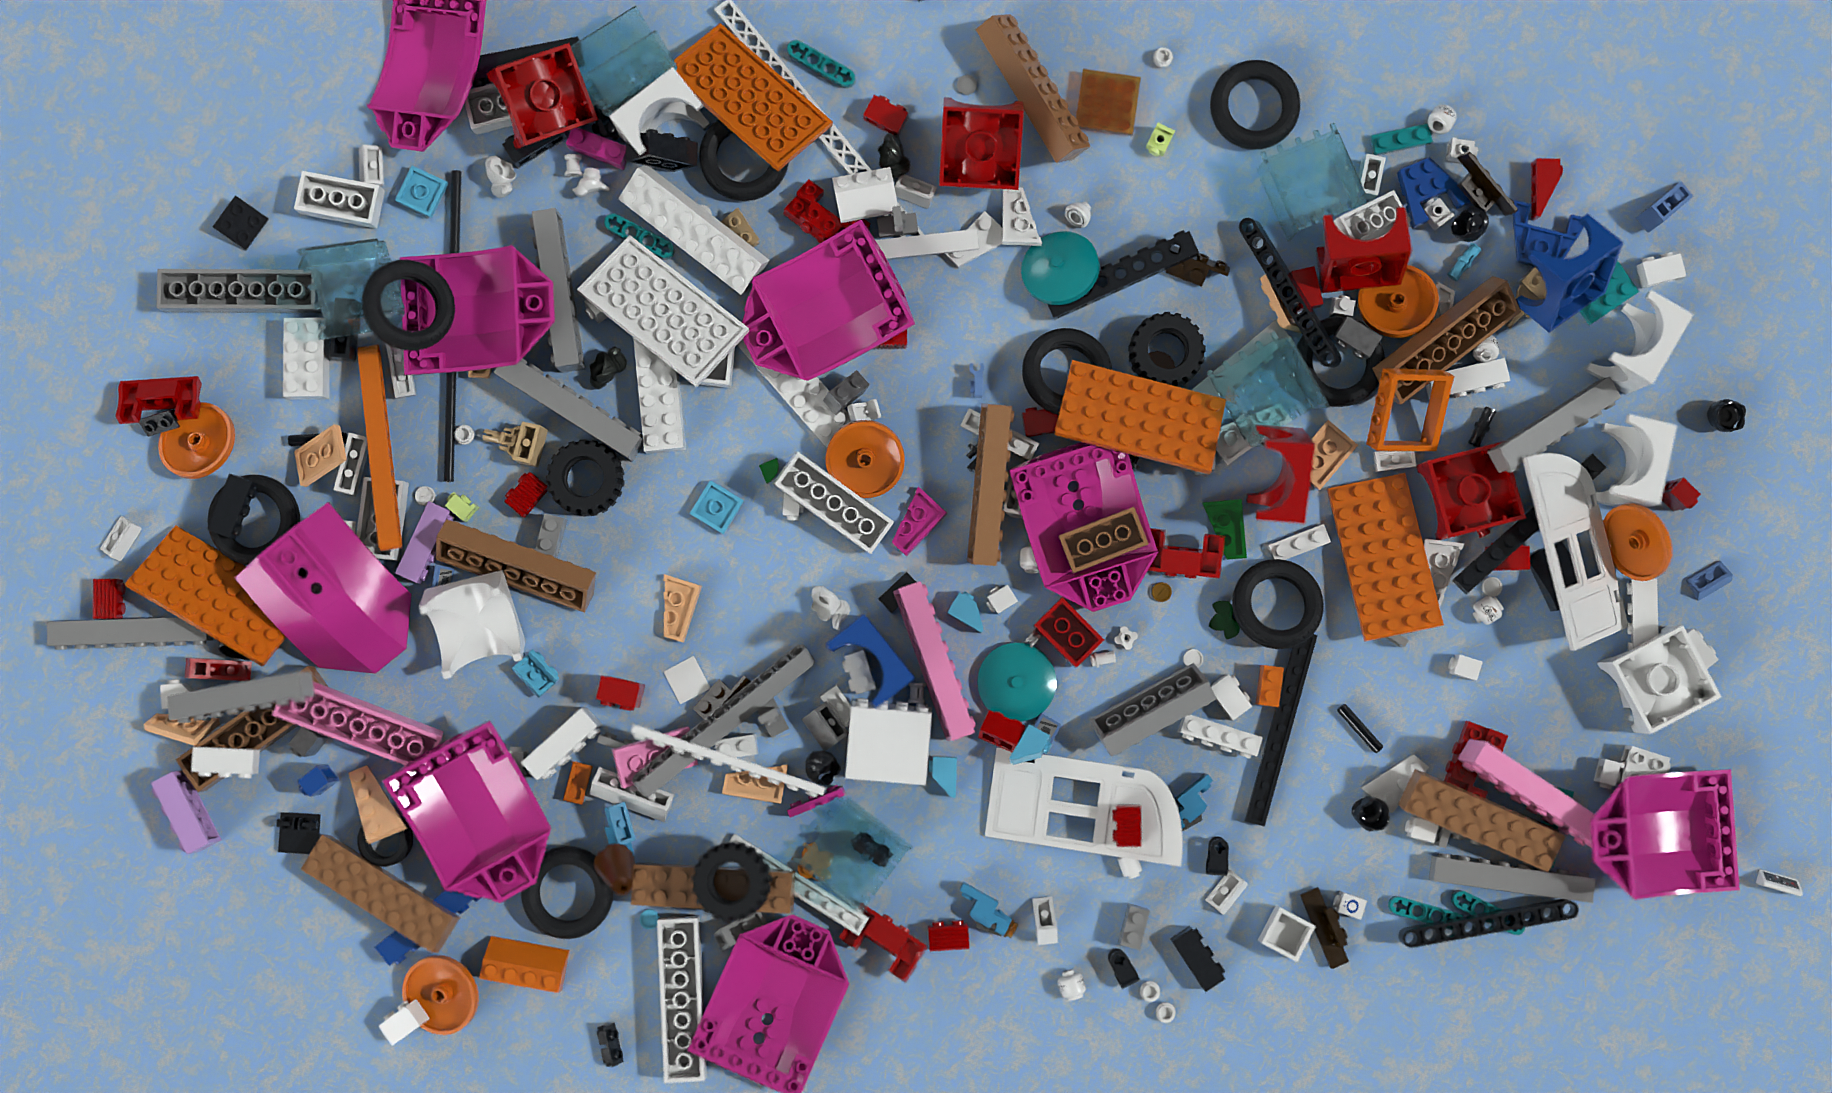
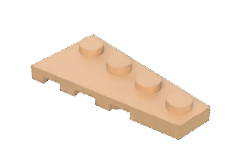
[348,765,407,844]

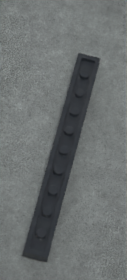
[1452,453,1607,595]
[1244,634,1318,827]

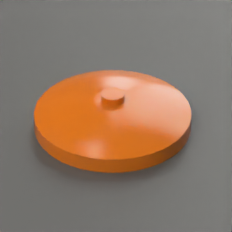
[1358,265,1439,338]
[158,402,235,479]
[825,420,905,498]
[1603,503,1672,581]
[402,955,479,1035]

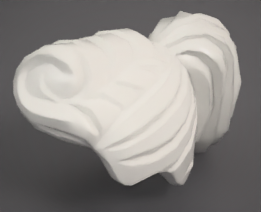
[485,156,517,198]
[811,586,850,631]

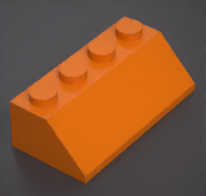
[479,936,570,993]

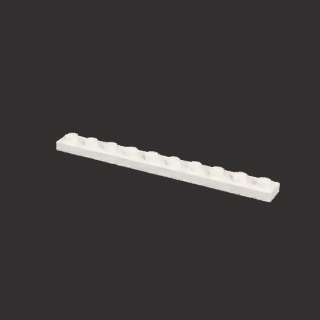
[630,724,825,797]

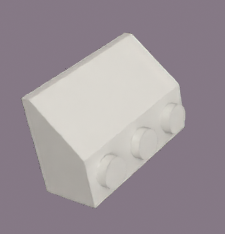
[832,167,898,223]

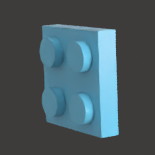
[395,166,449,218]
[690,480,744,534]

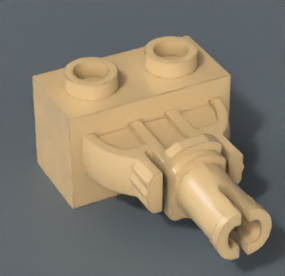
[1506,267,1546,329]
[483,421,548,468]

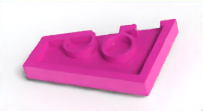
[892,487,947,556]
[787,784,846,818]

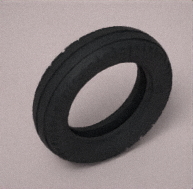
[1210,60,1300,150]
[699,119,789,201]
[361,260,455,351]
[1294,317,1385,407]
[1022,328,1112,415]
[208,475,300,565]
[1232,559,1324,649]
[521,846,613,939]

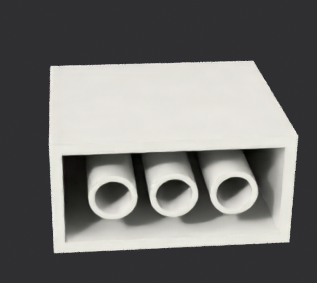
[845,698,932,785]

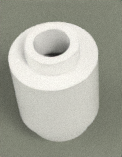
[1117,857,1142,879]

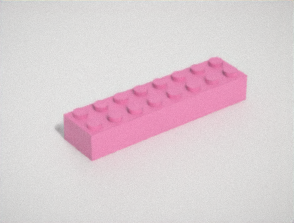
[893,581,976,741]
[272,682,444,765]
[1458,739,1595,848]

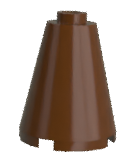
[594,843,635,895]

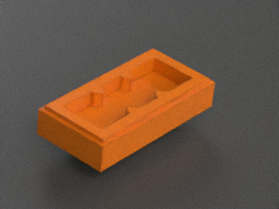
[563,761,593,805]

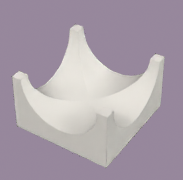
[609,67,710,169]
[1585,290,1693,394]
[1590,414,1677,507]
[419,570,526,679]
[1597,625,1721,734]

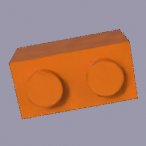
[1255,665,1284,707]

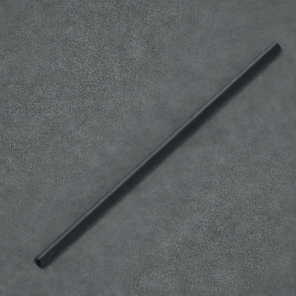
[444,170,462,482]

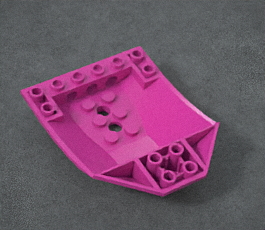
[1009,442,1158,612]
[235,502,412,674]
[687,914,850,1093]

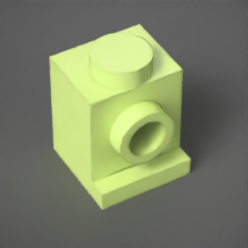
[1146,123,1175,156]
[445,492,480,522]

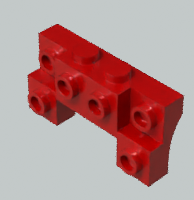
[783,179,870,243]
[115,376,202,424]
[1148,528,1225,578]
[1444,721,1508,799]
[839,902,927,983]

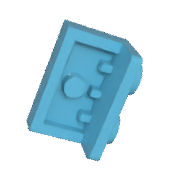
[512,649,559,698]

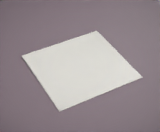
[664,656,710,704]

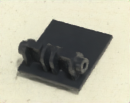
[212,195,269,250]
[276,812,321,854]
[850,832,894,868]

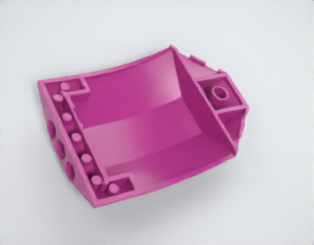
[366,0,486,152]
[742,220,915,381]
[400,245,555,375]
[383,721,551,903]
[1590,769,1740,900]

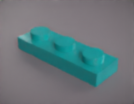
[1370,123,1433,155]

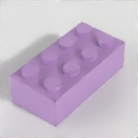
[151,770,222,855]

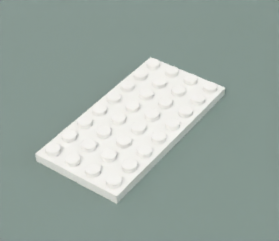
[577,235,749,387]

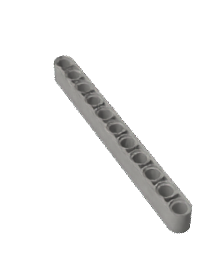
[632,644,815,797]

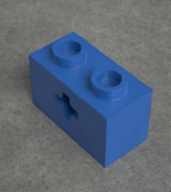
[298,765,339,797]

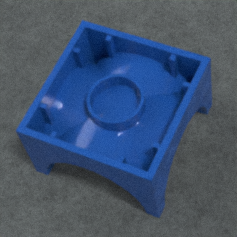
[1516,213,1624,333]
[825,614,914,709]

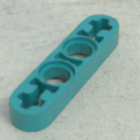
[787,40,855,88]
[604,214,675,260]
[1451,890,1526,935]
[1388,896,1466,930]

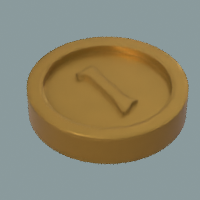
[1152,582,1172,602]

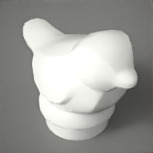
[572,168,610,197]

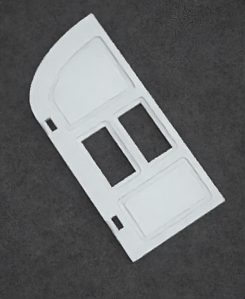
[1523,453,1628,651]
[985,747,1183,867]

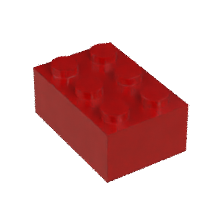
[1033,597,1104,668]

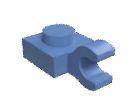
[969,363,984,398]

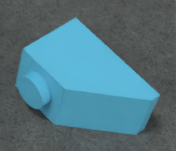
[947,591,983,633]
[1009,724,1052,765]
[928,756,957,798]

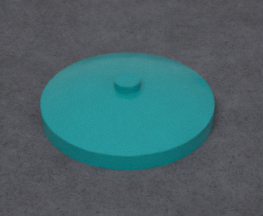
[1021,231,1100,305]
[977,643,1056,722]

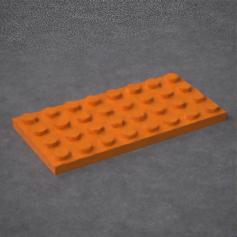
[665,23,833,171]
[1054,360,1226,475]
[1327,473,1444,642]
[125,525,287,667]

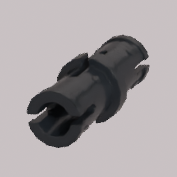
[1468,407,1496,447]

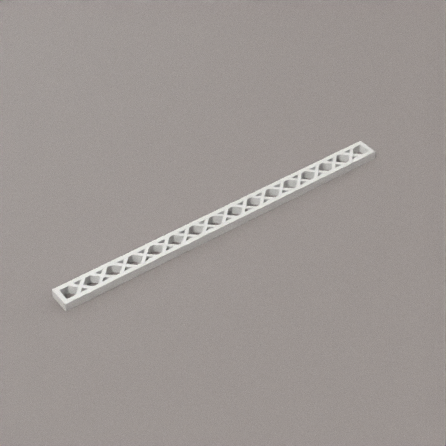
[714,0,924,237]

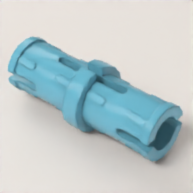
[1447,243,1481,281]

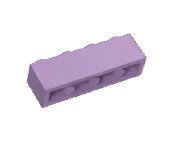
[395,501,454,584]

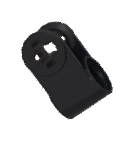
[1206,836,1229,876]
[1108,948,1140,989]

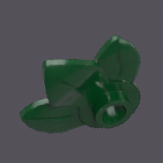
[1209,601,1240,639]

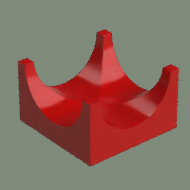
[487,43,598,149]
[939,97,1024,190]
[1316,207,1412,293]
[1246,424,1316,524]
[1416,441,1526,540]

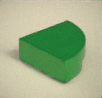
[759,458,779,484]

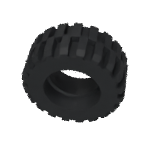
[1128,312,1206,387]
[546,439,625,516]
[691,842,772,922]

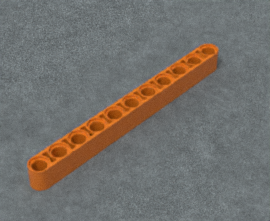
[357,344,402,551]

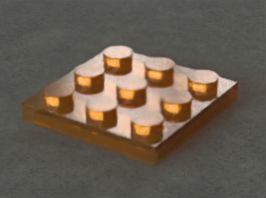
[1076,69,1141,136]

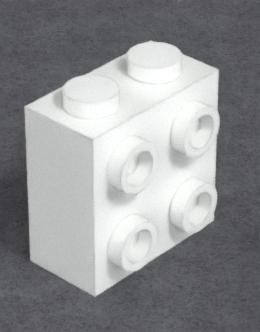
[842,650,876,695]
[1616,745,1671,785]

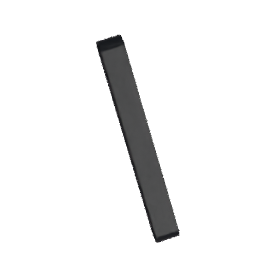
[1239,218,1341,368]
[1398,899,1579,948]

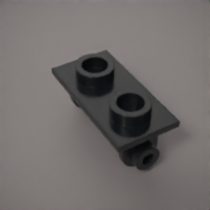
[139,409,180,437]
[596,1023,623,1067]

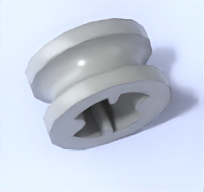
[1024,629,1043,648]

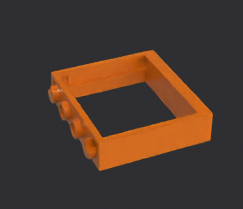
[1366,368,1454,451]

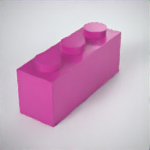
[566,127,627,170]

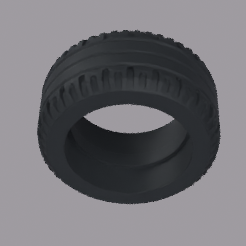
[357,816,413,867]

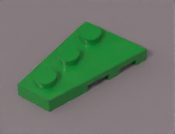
[1202,499,1247,560]

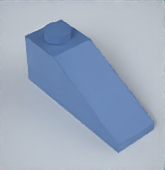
[1636,181,1693,233]

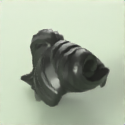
[878,133,910,179]
[589,346,627,389]

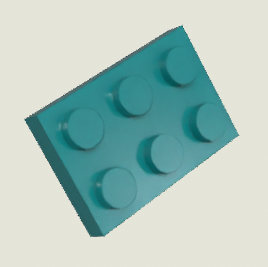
[1579,260,1639,325]

